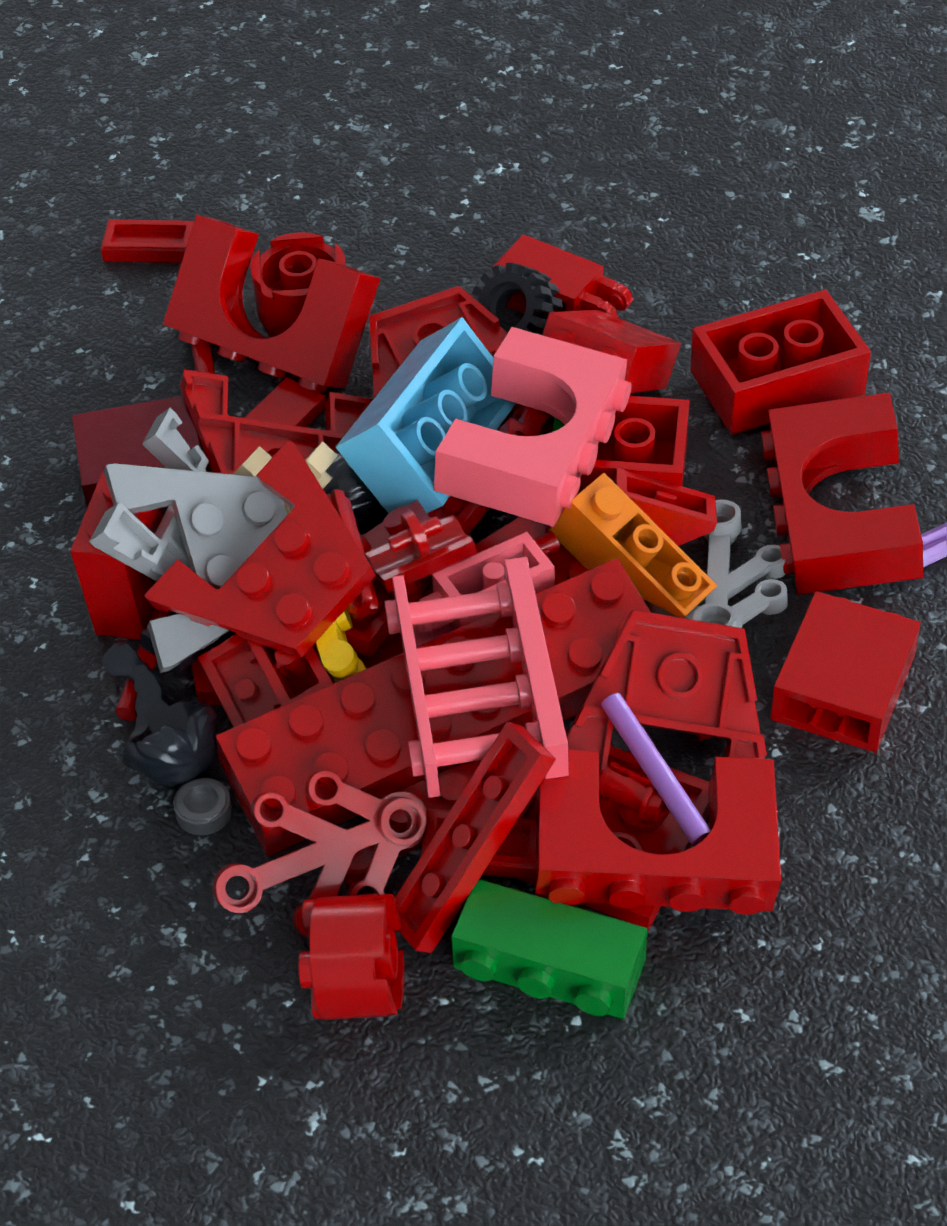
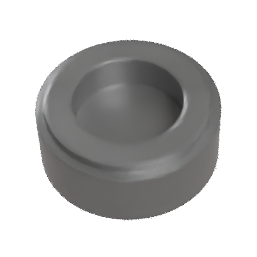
[173,778,232,835]

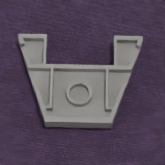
[89,408,209,581]
[104,463,287,673]

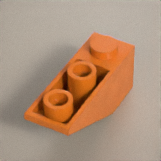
[549,473,718,618]

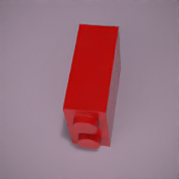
[542,310,681,394]
[70,472,163,640]
[770,591,921,753]

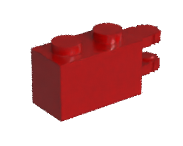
[493,234,634,318]

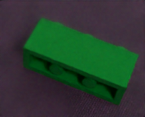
[451,879,647,1019]

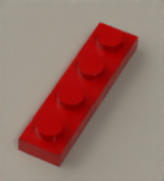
[395,721,556,953]

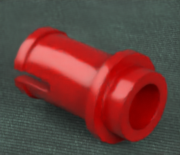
[599,762,670,823]

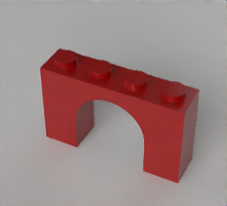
[163,214,381,393]
[761,392,924,595]
[535,750,781,915]

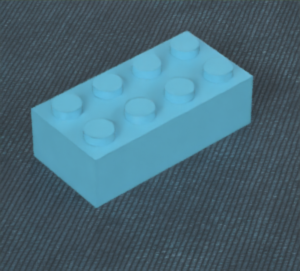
[335,317,516,513]

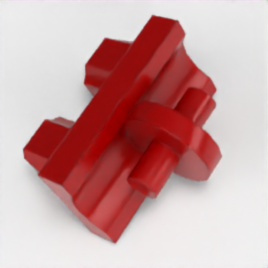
[365,510,477,603]

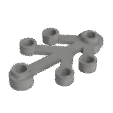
[648,500,788,628]

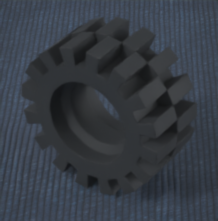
[472,263,563,335]

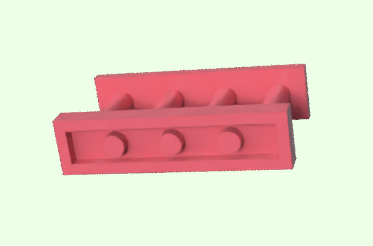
[384,556,569,798]

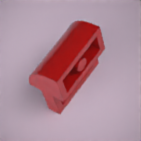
[198,634,334,727]

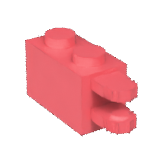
[413,532,555,647]

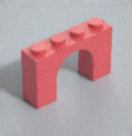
[434,327,632,527]

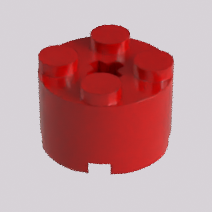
[250,232,346,338]
[298,894,405,1020]

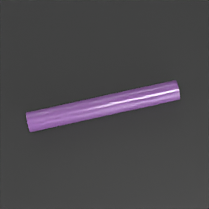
[601,693,711,846]

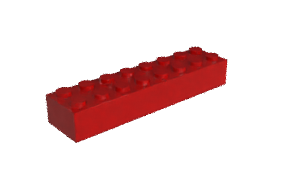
[216,558,651,857]

